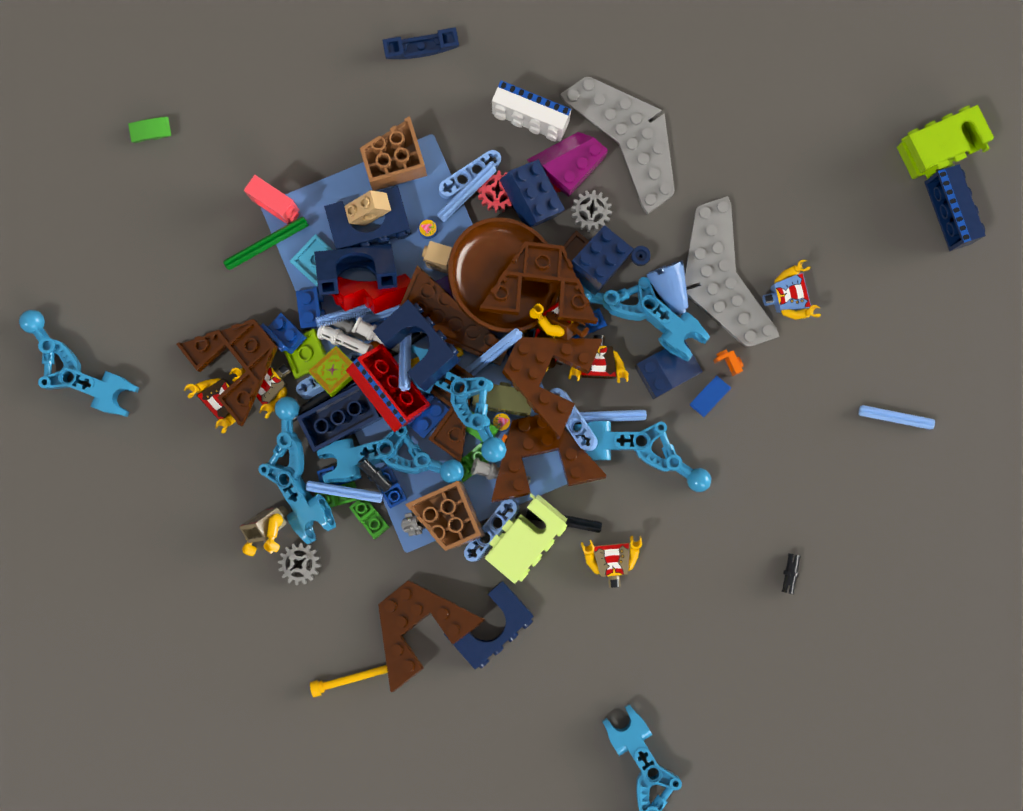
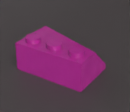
[527,132,608,197]

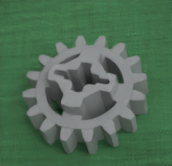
[571,190,612,232]
[278,543,321,585]

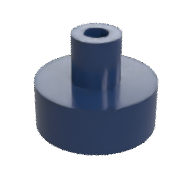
[631,246,651,266]

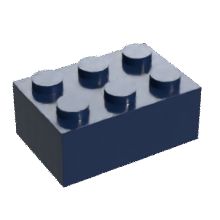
[500,159,565,228]
[571,225,634,295]

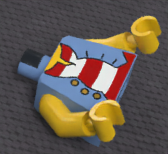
[762,260,821,320]

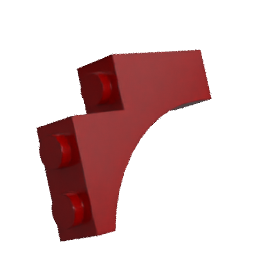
[331,274,411,314]

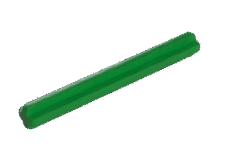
[223,217,308,270]

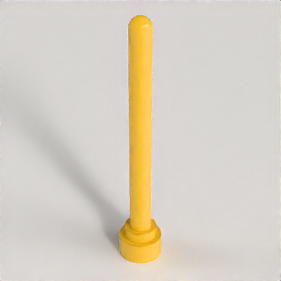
[310,665,388,698]

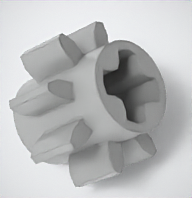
[401,512,425,536]

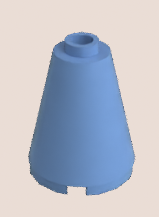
[646,261,689,316]

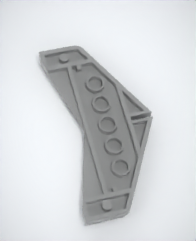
[560,77,675,215]
[685,196,780,347]

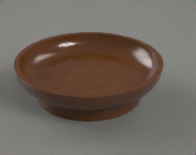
[447,217,560,333]

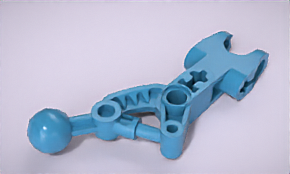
[582,277,710,362]
[19,310,140,417]
[411,345,507,463]
[258,396,336,545]
[574,421,711,492]
[317,426,464,484]
[602,704,682,811]

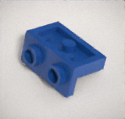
[296,286,326,330]
[260,313,307,354]
[408,394,449,439]

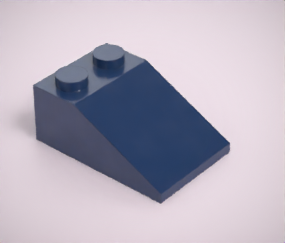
[635,340,703,400]

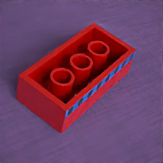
[346,344,431,433]

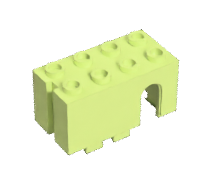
[485,493,567,584]

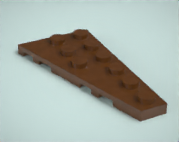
[399,265,508,366]

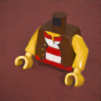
[529,302,589,340]

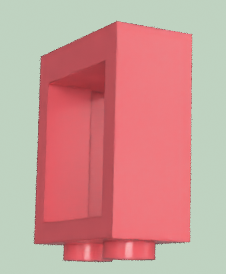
[244,175,300,225]

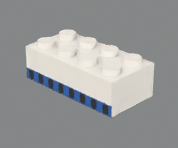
[492,81,571,141]

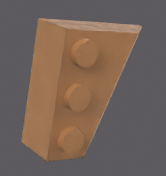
[360,116,427,191]
[405,481,485,551]

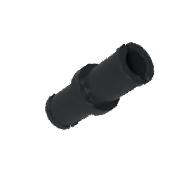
[357,457,393,492]
[781,553,801,594]

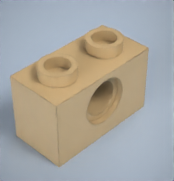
[345,190,391,226]
[422,241,452,273]

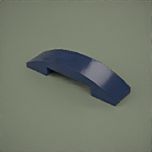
[382,27,459,59]

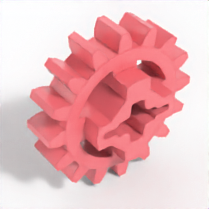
[477,170,512,213]

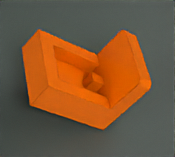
[713,349,743,376]

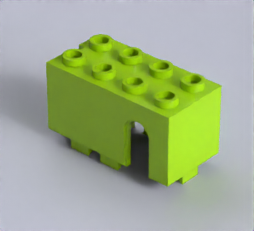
[897,105,994,179]

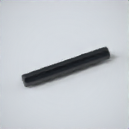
[526,509,602,533]

